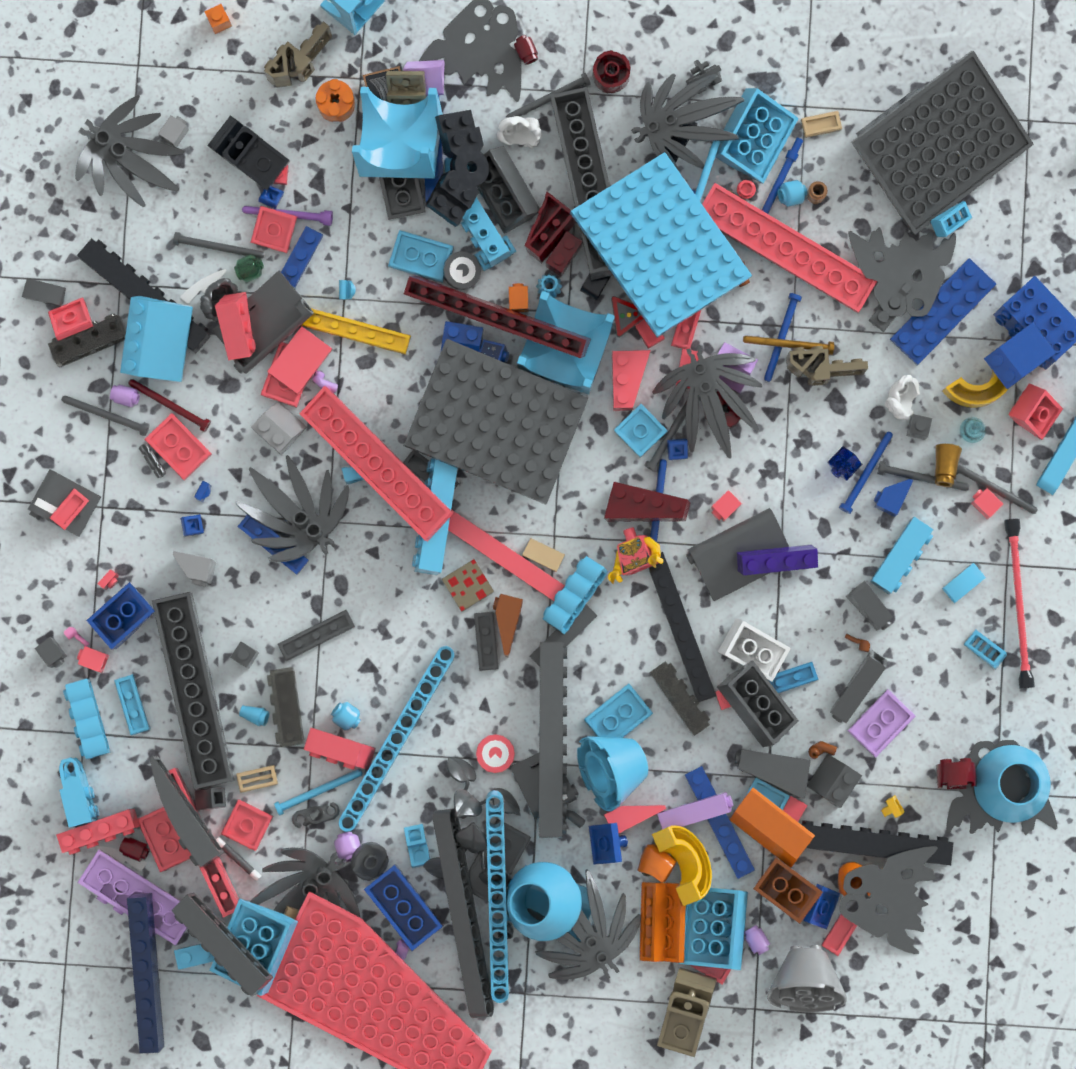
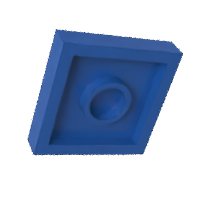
[589,823,628,865]
[803,884,841,930]

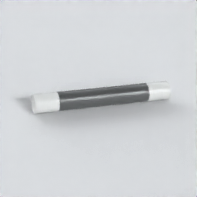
[216,837,262,882]

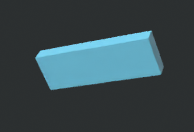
[114,674,150,735]

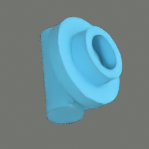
[339,280,356,300]

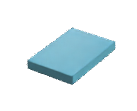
[388,230,454,283]
[584,684,653,738]

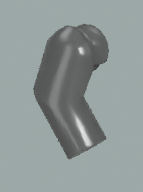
[563,810,585,828]

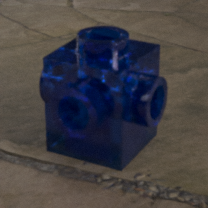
[827,446,863,481]

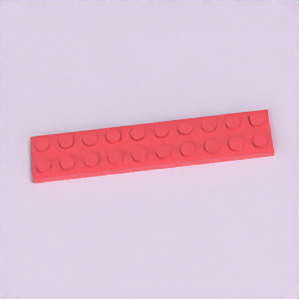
[702,183,877,313]
[299,386,454,542]

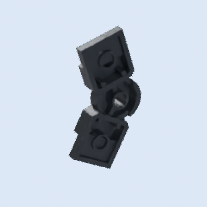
[425,110,489,227]

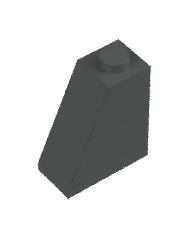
[846,581,893,631]

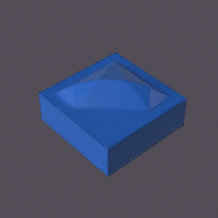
[258,186,284,209]
[667,439,688,460]
[194,481,211,503]
[180,514,204,537]

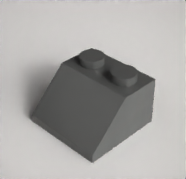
[807,754,862,808]

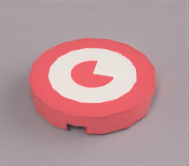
[476,734,515,773]

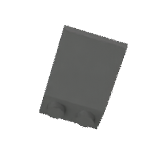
[379,177,426,220]

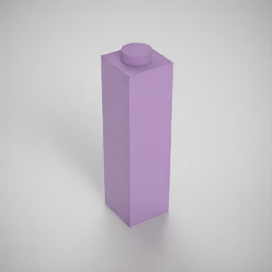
[657,792,733,829]

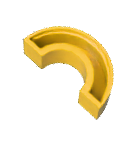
[942,370,1008,408]
[652,826,712,906]

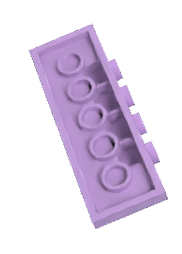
[77,849,187,946]

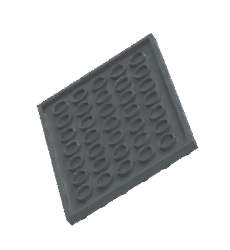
[851,51,1034,235]
[403,339,588,505]

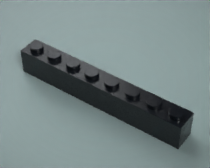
[77,238,210,354]
[801,820,954,866]

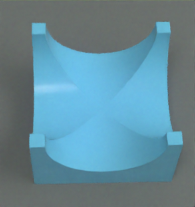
[320,0,386,35]
[352,87,443,178]
[517,291,615,394]

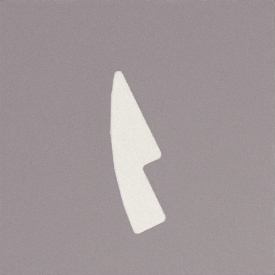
[180,269,227,304]

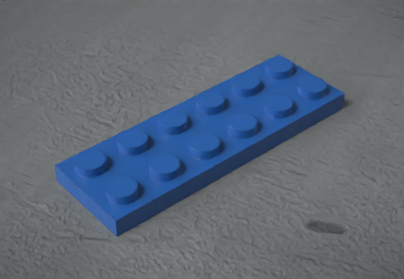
[890,258,996,366]

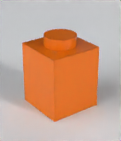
[204,4,232,34]
[509,283,529,312]

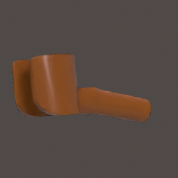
[845,634,870,652]

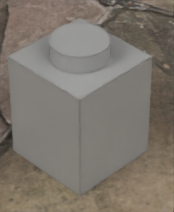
[158,115,189,147]

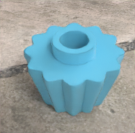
[536,273,562,298]

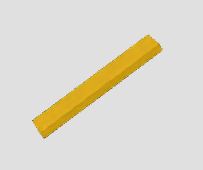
[301,309,411,355]

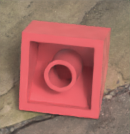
[1008,383,1063,440]

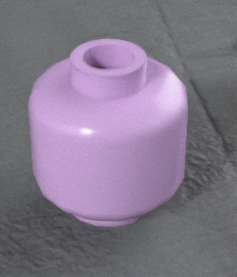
[334,832,361,862]

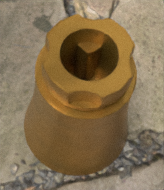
[935,444,962,487]

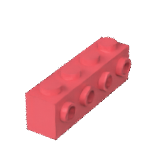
[56,808,140,855]

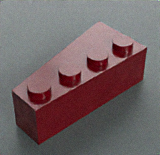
[604,482,691,522]

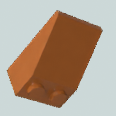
[493,594,523,658]
[753,858,823,924]

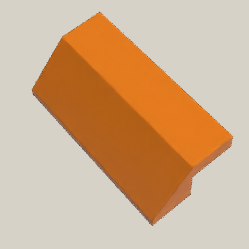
[730,788,815,868]
[640,882,686,963]

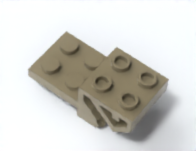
[264,21,332,87]
[786,346,868,386]
[657,967,717,1057]

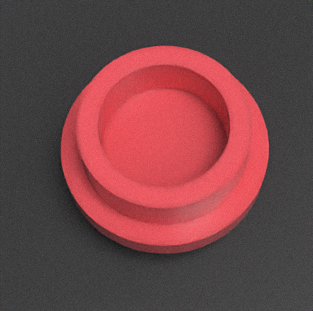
[737,180,756,199]

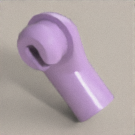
[312,371,338,393]
[395,939,409,960]

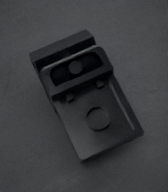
[207,115,290,191]

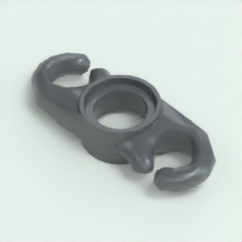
[292,802,340,828]

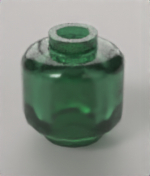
[234,255,264,282]

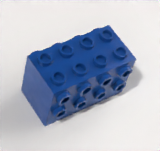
[993,276,1076,370]

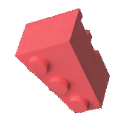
[215,292,256,360]
[612,350,651,411]
[304,728,376,770]

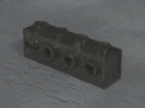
[48,314,126,367]
[649,661,710,736]
[267,667,305,747]

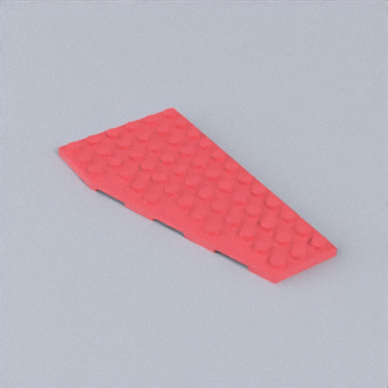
[257,891,492,1069]

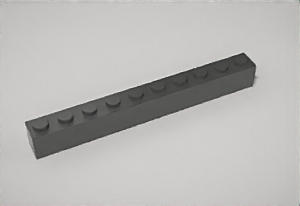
[539,642,567,838]

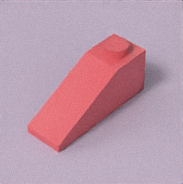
[604,805,666,833]

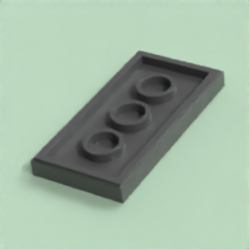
[469,818,531,903]

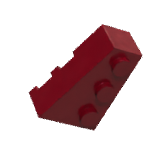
[524,192,577,263]

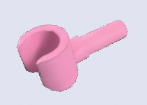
[64,627,90,647]

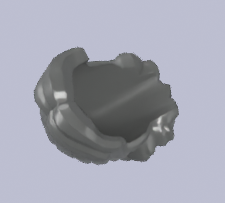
[200,278,238,322]

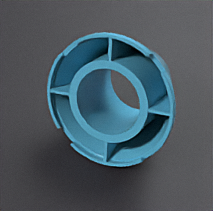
[577,736,648,811]
[974,745,1051,823]
[506,862,582,941]

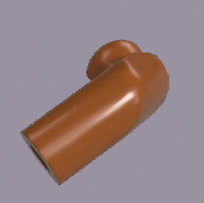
[808,741,837,759]

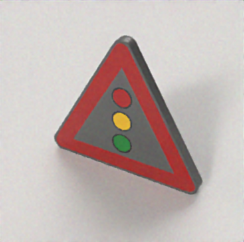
[611,296,644,338]

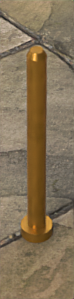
[743,336,834,355]

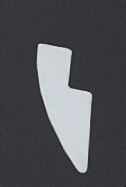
[95,846,147,871]

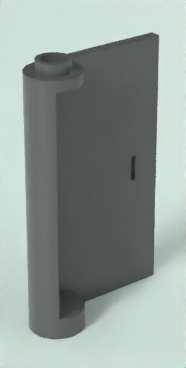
[212,271,314,374]
[686,508,789,601]

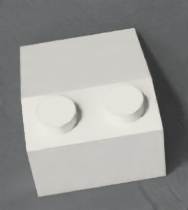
[718,619,791,682]

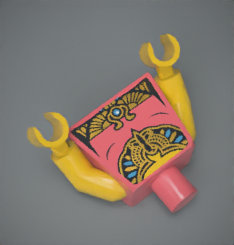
[608,527,663,584]

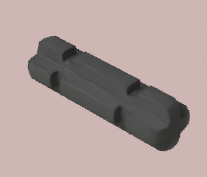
[139,443,166,478]

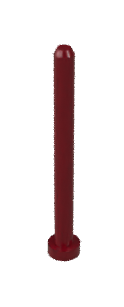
[128,379,211,432]

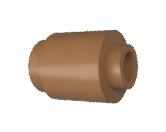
[807,181,828,204]

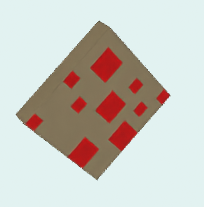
[442,559,494,612]

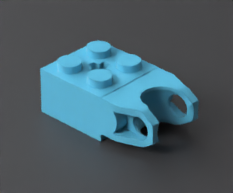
[59,757,100,828]

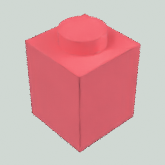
[971,488,1003,519]
[711,490,742,521]
[77,646,109,673]

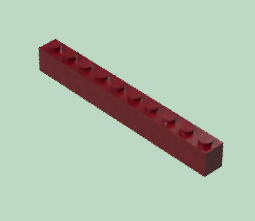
[404,275,591,358]

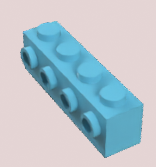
[460,197,511,267]

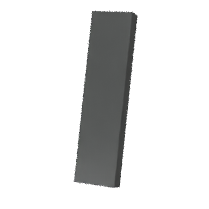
[529,605,597,667]
[278,610,355,661]

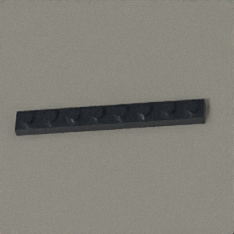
[648,552,716,703]

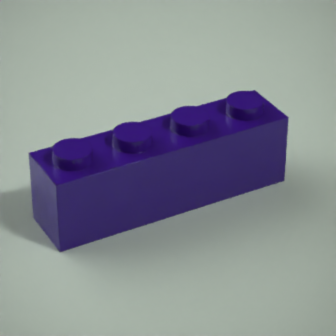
[737,545,818,575]

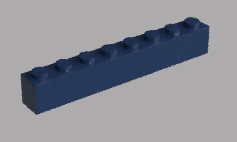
[127,893,165,1054]

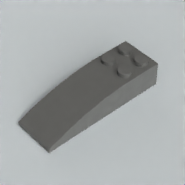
[150,756,225,867]

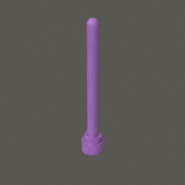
[242,206,333,226]

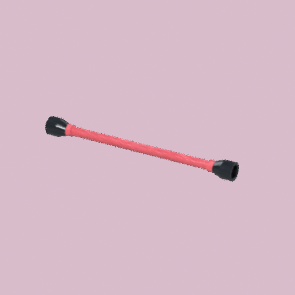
[1004,519,1035,689]

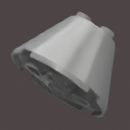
[767,945,847,1012]

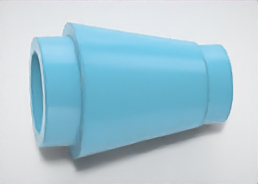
[239,705,270,727]

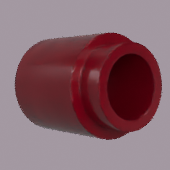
[514,35,538,65]
[119,837,150,862]

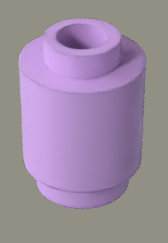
[110,384,140,407]
[744,925,770,955]

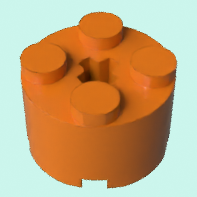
[315,79,355,122]

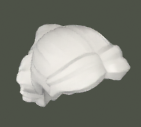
[497,116,542,149]
[885,375,920,420]

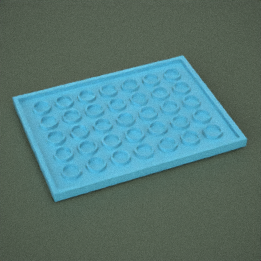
[570,152,752,338]

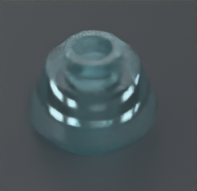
[960,417,986,443]

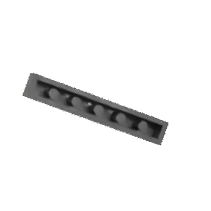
[172,892,274,997]

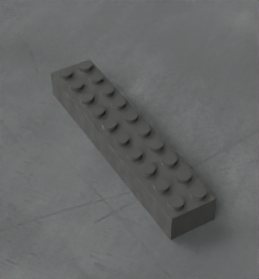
[550,87,613,280]
[152,592,235,790]

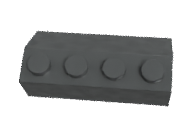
[469,146,540,234]
[717,661,799,747]

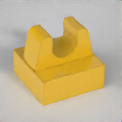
[881,795,905,818]

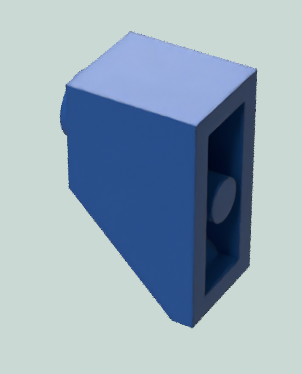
[873,479,913,517]

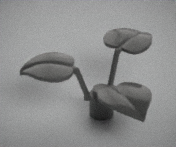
[447,757,520,819]
[423,822,511,887]

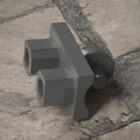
[686,60,722,94]

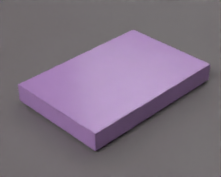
[847,689,915,758]

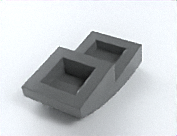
[22,279,66,306]

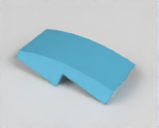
[942,563,986,603]
[404,824,430,868]

